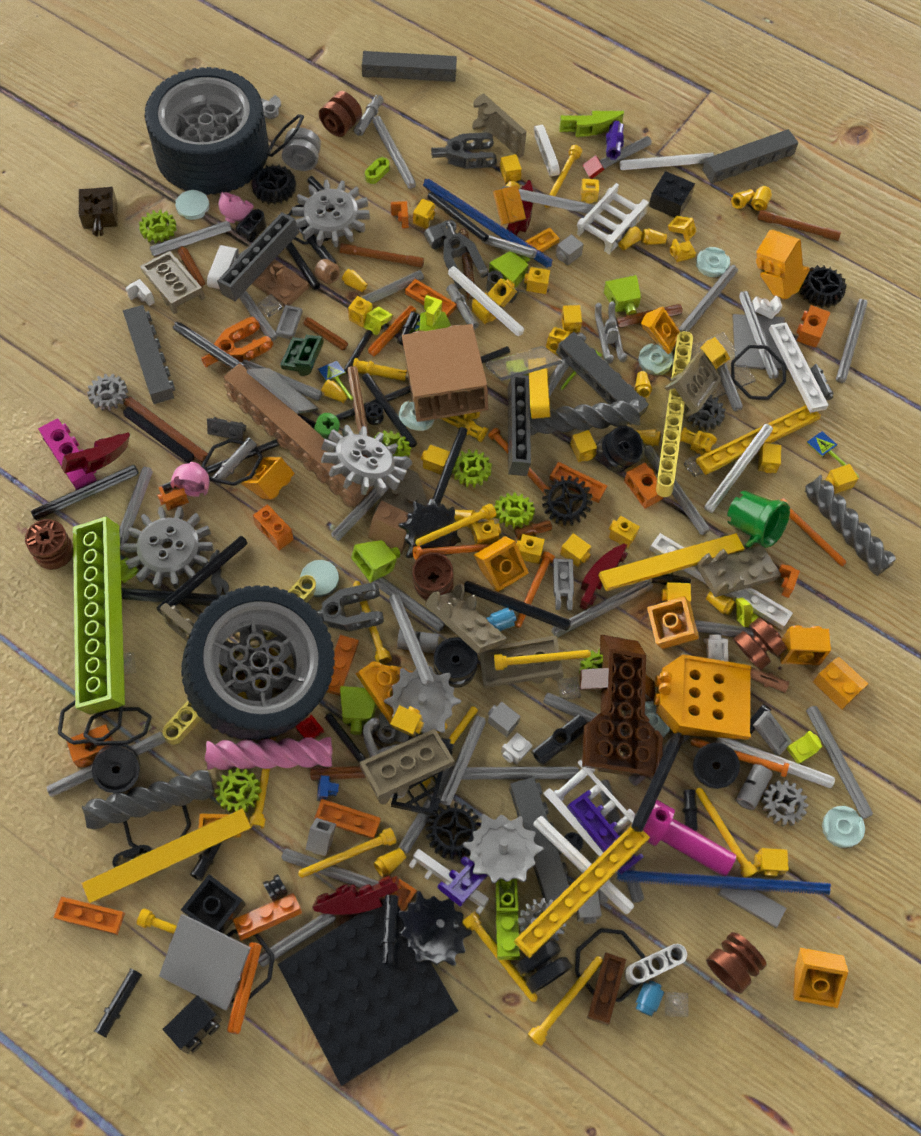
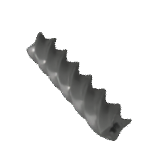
[530,399,640,436]
[805,474,896,576]
[82,770,215,829]

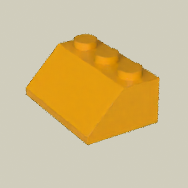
[756,230,804,279]

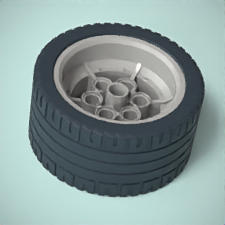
[144,67,269,195]
[181,585,335,740]

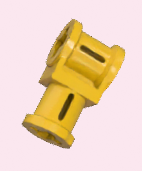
[680,427,717,456]

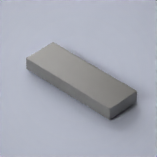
[718,875,786,928]

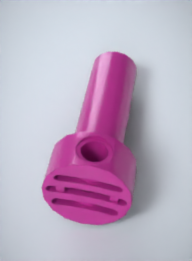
[643,800,736,876]

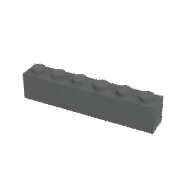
[362,51,457,82]
[702,129,799,184]
[217,212,299,301]
[123,305,175,404]
[556,332,649,425]
[508,374,531,476]
[509,777,572,903]

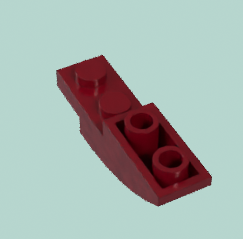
[506,180,533,236]
[61,432,130,474]
[579,543,628,610]
[312,876,401,915]

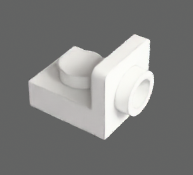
[125,279,155,306]
[752,296,782,319]
[704,635,728,662]
[501,732,533,765]

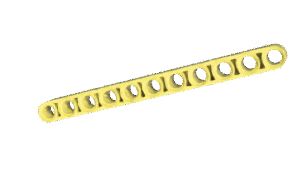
[656,331,693,497]
[163,575,316,745]

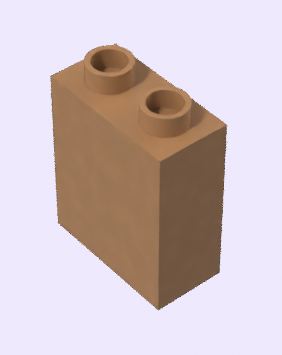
[402,324,489,422]

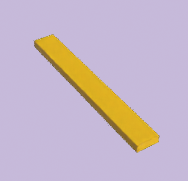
[695,405,821,475]
[599,533,745,591]
[82,808,251,903]
[514,826,650,959]

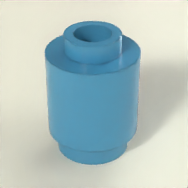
[486,608,517,631]
[636,980,664,1017]

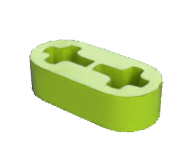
[365,157,390,184]

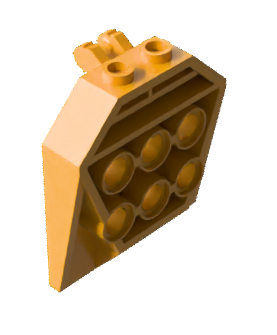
[653,654,751,740]

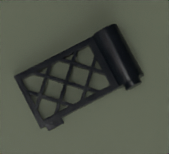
[391,733,454,816]

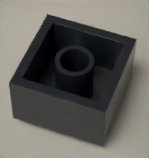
[648,171,695,218]
[181,874,246,934]
[162,995,222,1054]

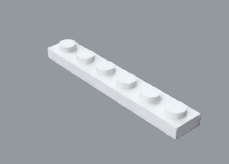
[769,322,828,413]

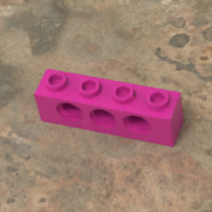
[38,418,97,490]

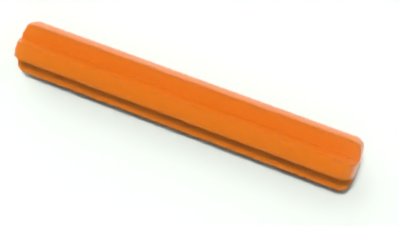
[368,306,416,356]
[227,942,262,1034]

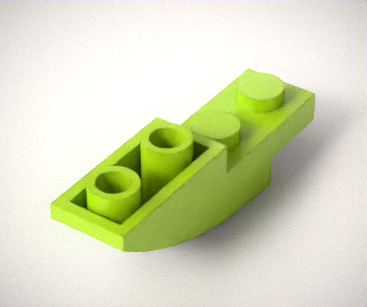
[559,111,624,137]
[495,878,520,960]

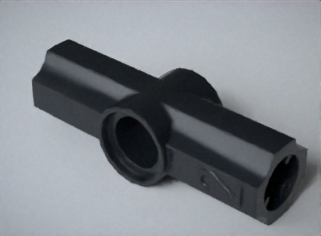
[531,715,587,766]

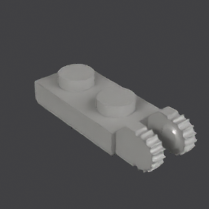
[553,559,574,610]

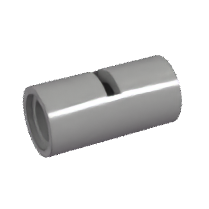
[397,629,439,653]
[736,764,773,810]

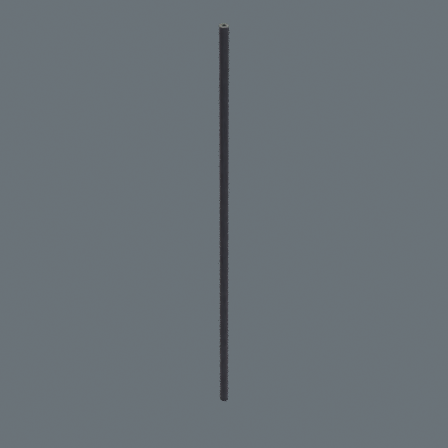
[161,346,510,492]

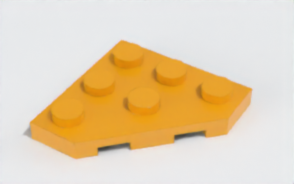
[355,661,413,723]

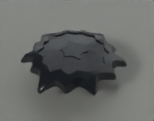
[398,499,461,558]
[398,891,472,966]

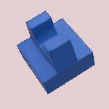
[317,775,339,801]

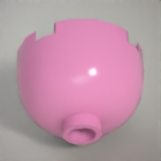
[218,192,254,223]
[170,462,210,497]

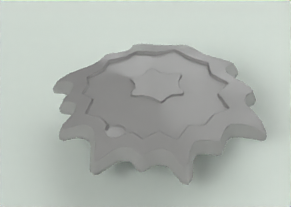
[384,666,461,734]
[463,814,544,883]

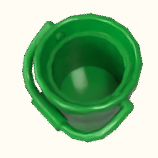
[727,491,790,548]

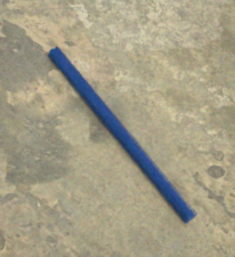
[423,178,553,268]
[617,870,831,896]

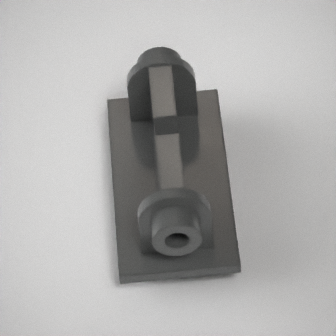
[810,364,834,400]
[207,417,246,441]

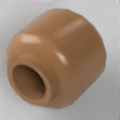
[314,259,340,284]

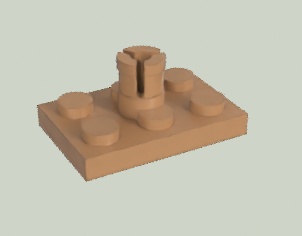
[252,259,309,307]

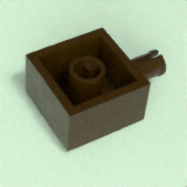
[79,187,118,237]

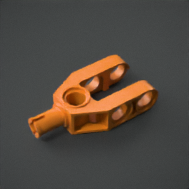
[201,317,274,368]

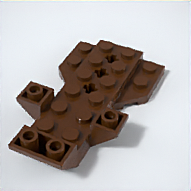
[579,634,663,778]

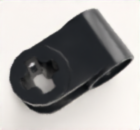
[236,209,266,242]

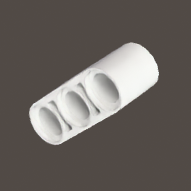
[207,245,239,289]
[624,944,687,985]

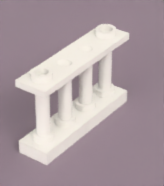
[577,183,649,254]
[544,760,636,857]

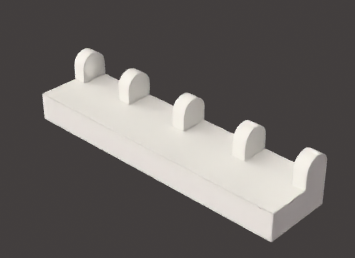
[409,849,489,915]

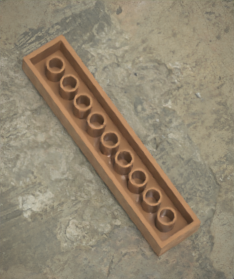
[223,363,371,509]

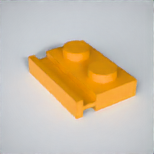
[493,185,526,225]

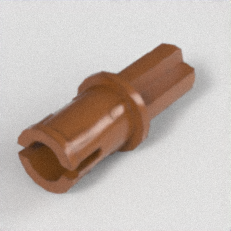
[514,520,552,540]

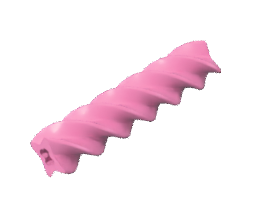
[205,737,333,770]

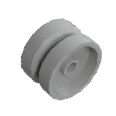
[282,128,321,171]

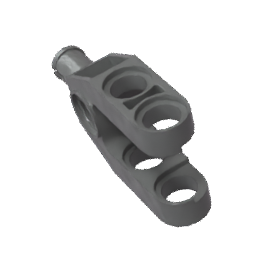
[431,132,497,169]
[441,222,489,290]
[317,583,384,632]

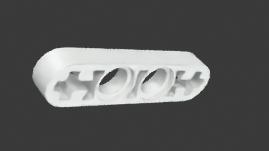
[534,125,560,177]

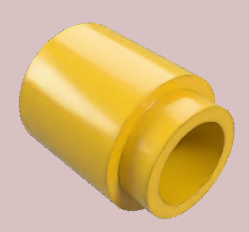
[751,186,772,211]

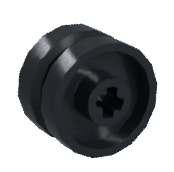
[597,425,645,472]
[434,637,478,688]
[693,742,740,789]
[92,745,140,794]
[515,939,573,994]

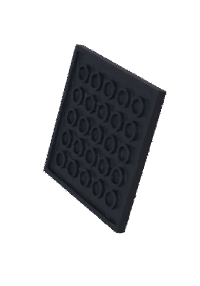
[278,894,459,1086]

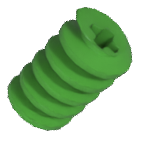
[314,413,340,441]

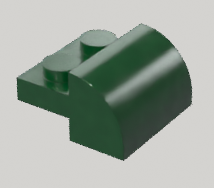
[280,335,324,376]

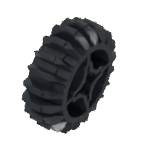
[251,164,296,205]
[800,265,847,309]
[542,476,593,526]
[426,802,481,860]

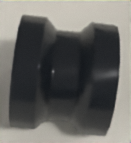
[366,402,384,425]
[564,832,583,852]
[263,874,288,901]

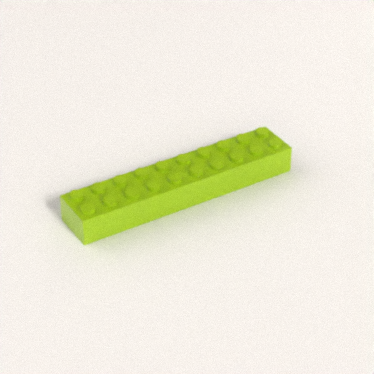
[73,517,125,715]

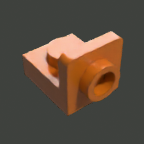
[391,201,409,228]
[157,486,189,511]
[778,564,800,598]

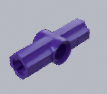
[606,121,624,160]

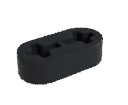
[750,703,772,734]
[112,845,153,868]

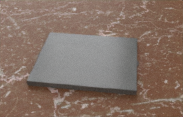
[733,314,788,371]
[246,368,318,414]
[159,914,251,1011]

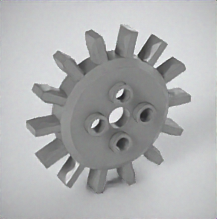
[292,180,370,247]
[321,425,407,496]
[123,506,214,589]

